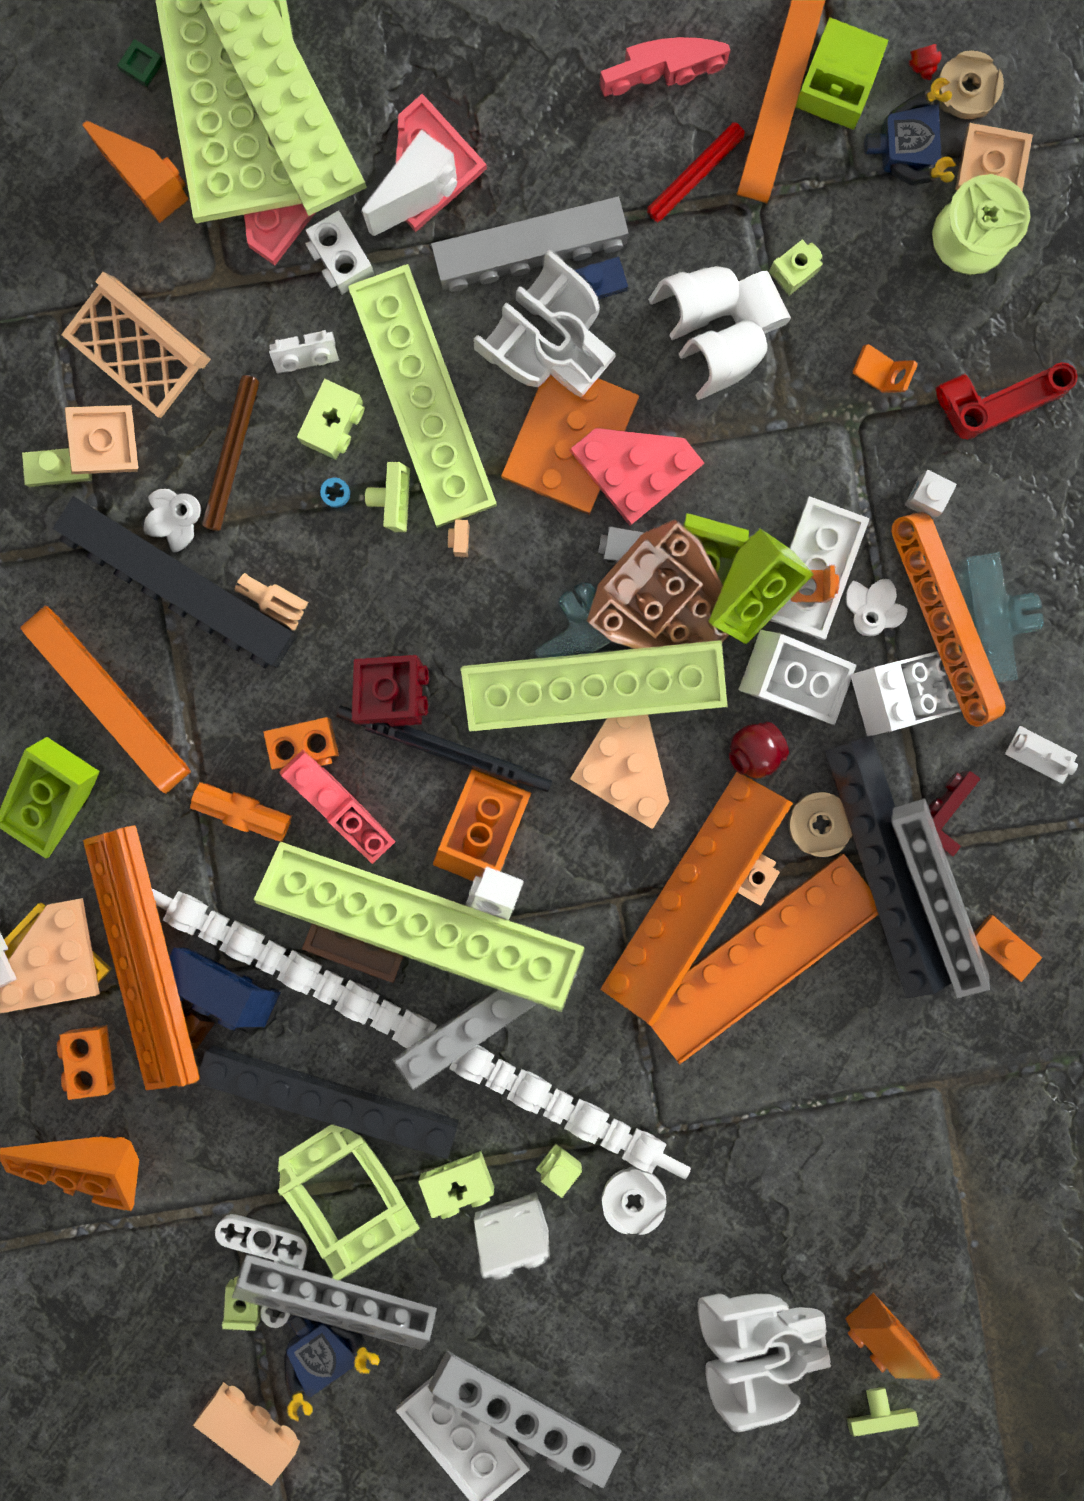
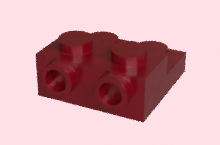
[352,655,429,726]

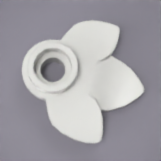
[144,489,201,552]
[846,579,908,636]

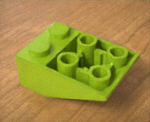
[795,17,889,130]

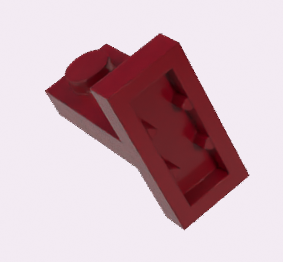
[928,771,980,857]

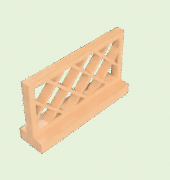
[61,272,211,418]

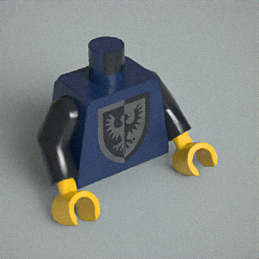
[864,77,956,186]
[284,1315,380,1421]

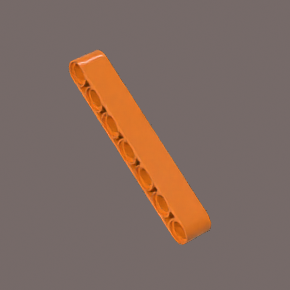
[737,0,825,203]
[891,512,1006,727]
[20,605,191,794]

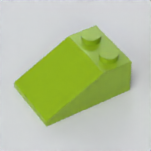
[683,513,749,585]
[709,529,814,644]
[0,737,100,859]

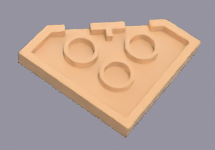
[570,714,669,829]
[0,898,100,1013]

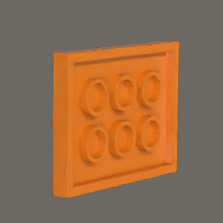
[501,375,640,515]

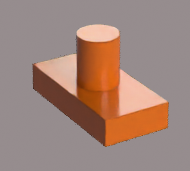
[974,915,1042,982]

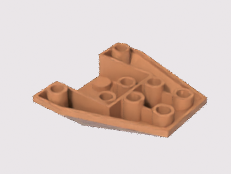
[587,520,729,649]

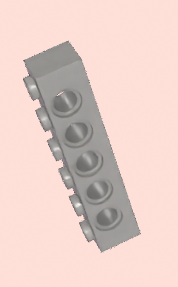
[232,1255,437,1350]
[428,1351,621,1488]

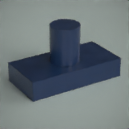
[574,257,628,300]

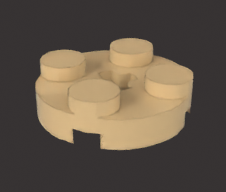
[938,51,1004,119]
[788,792,852,857]

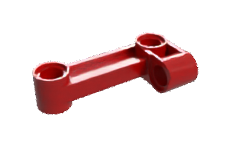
[936,362,1078,439]

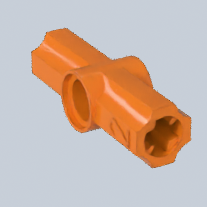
[190,782,292,842]

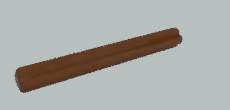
[202,375,259,531]

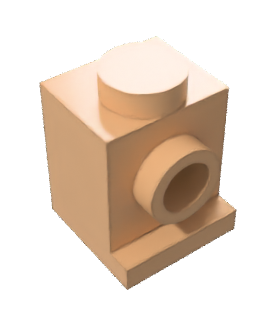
[738,854,780,906]

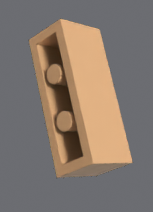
[193,1382,300,1486]

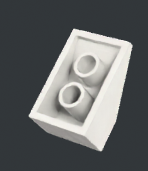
[362,130,458,236]
[739,630,856,725]

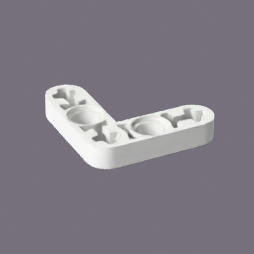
[215,1214,309,1328]

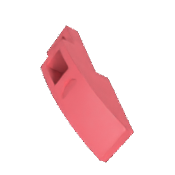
[600,37,730,97]
[280,750,395,864]

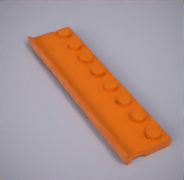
[600,772,793,1026]
[83,826,199,1090]
[650,854,879,1064]

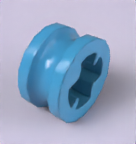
[320,477,350,508]

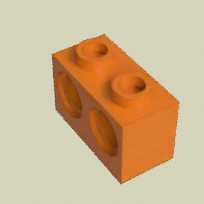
[263,717,339,770]
[57,1025,115,1100]

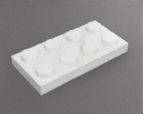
[770,496,870,640]
[396,1375,530,1501]

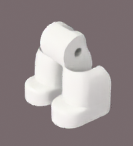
[474,250,616,397]
[649,266,791,400]
[698,1294,831,1432]

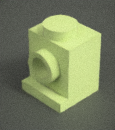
[769,239,823,296]
[536,1143,582,1198]
[222,1276,261,1331]

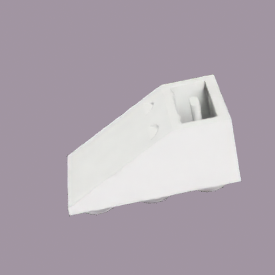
[851,651,961,736]
[474,1193,549,1279]

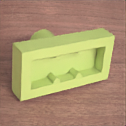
[22,448,92,487]
[365,462,410,532]
[847,1387,919,1436]

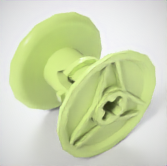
[932,174,1030,275]

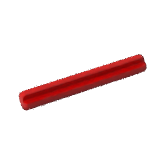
[647,122,745,222]

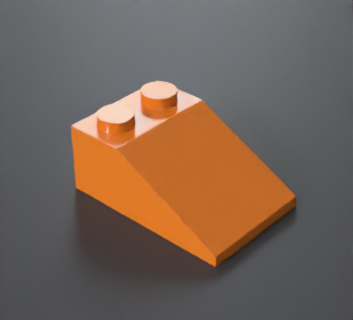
[82,121,189,223]
[433,769,531,882]
[845,1293,940,1380]

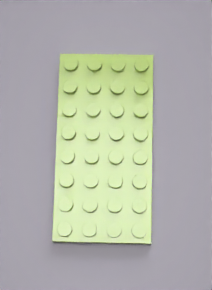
[155,0,302,223]

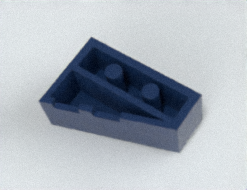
[169,947,281,1030]

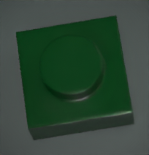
[117,39,164,87]

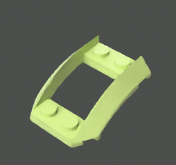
[278,1124,420,1281]

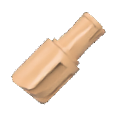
[235,573,308,631]

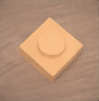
[448,520,469,557]

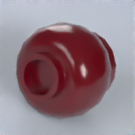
[729,721,789,779]

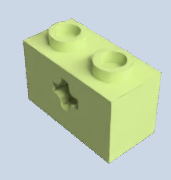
[297,379,365,460]
[418,1151,494,1219]

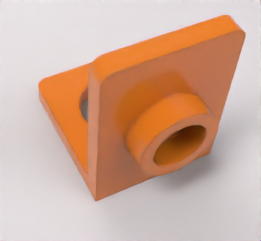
[853,344,918,393]
[790,565,839,603]

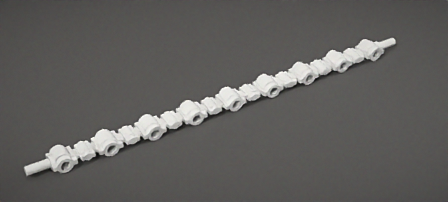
[152,889,691,1179]

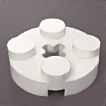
[601,1166,666,1235]

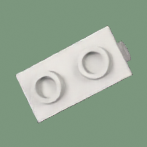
[269,330,339,373]
[1005,726,1078,784]

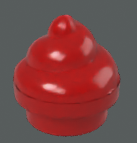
[909,44,942,81]

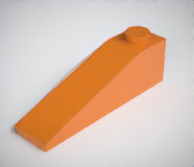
[0,1136,139,1211]

